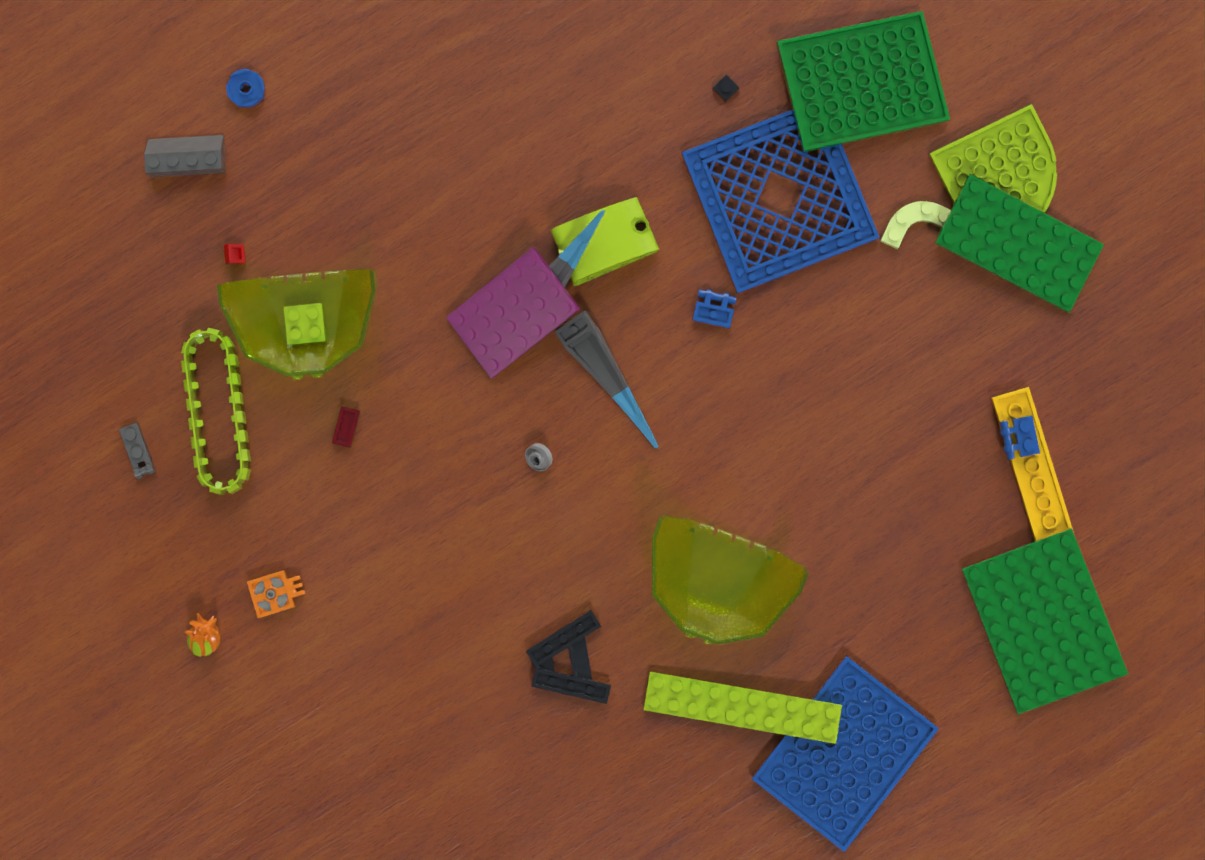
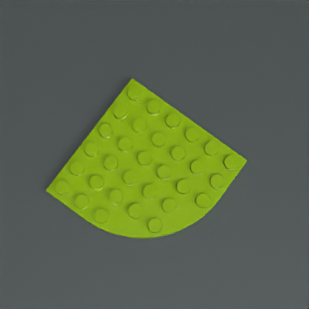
[929,104,1057,213]

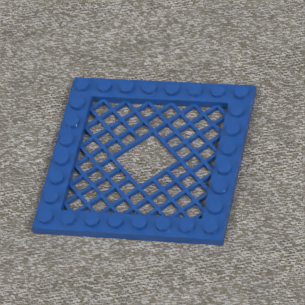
[682,110,880,294]

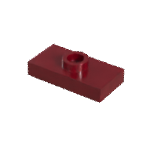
[332,406,360,448]

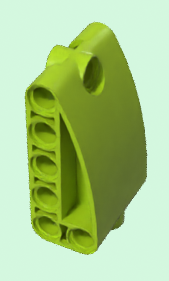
[551,197,660,286]

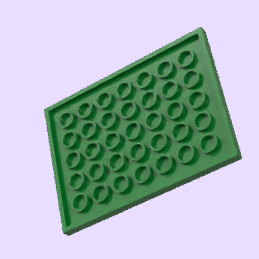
[776,11,950,152]
[962,528,1128,714]

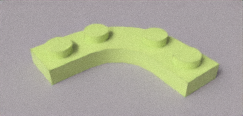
[880,201,950,249]

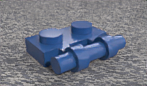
[692,289,737,329]
[999,416,1040,460]

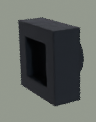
[713,75,740,103]

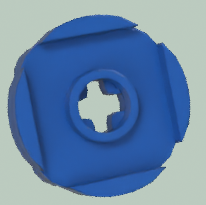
[226,69,265,108]

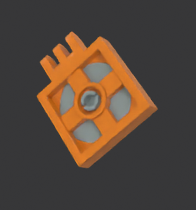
[247,570,305,618]

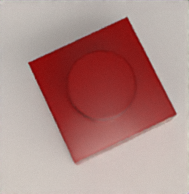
[224,244,246,265]

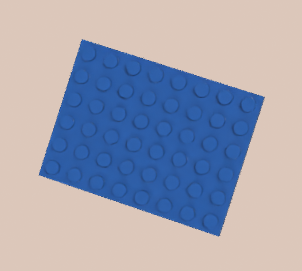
[751,656,939,852]

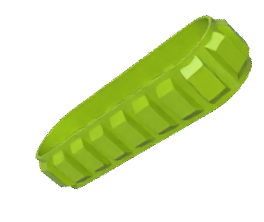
[181,328,251,495]

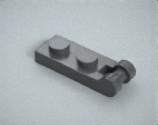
[119,423,156,479]

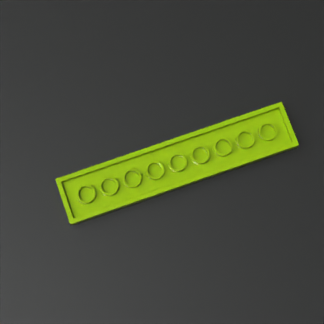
[644,672,842,744]

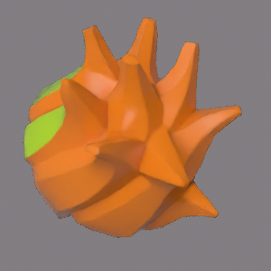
[185,613,220,657]

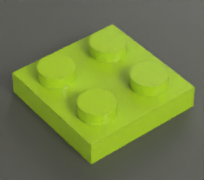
[284,303,326,345]

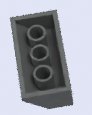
[144,135,226,177]

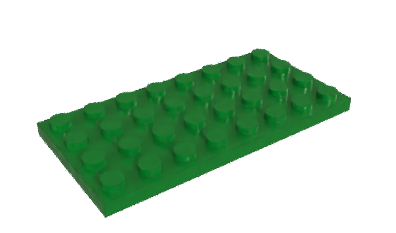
[934,174,1104,313]

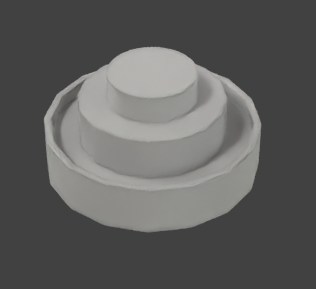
[525,443,553,471]

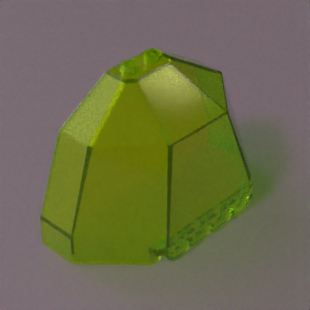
[217,269,378,379]
[652,515,808,645]

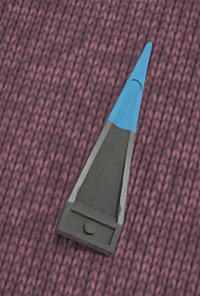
[549,210,605,288]
[555,311,658,448]

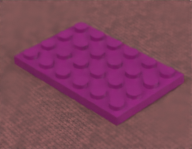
[446,247,580,378]

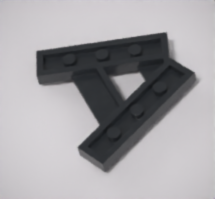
[526,610,611,704]

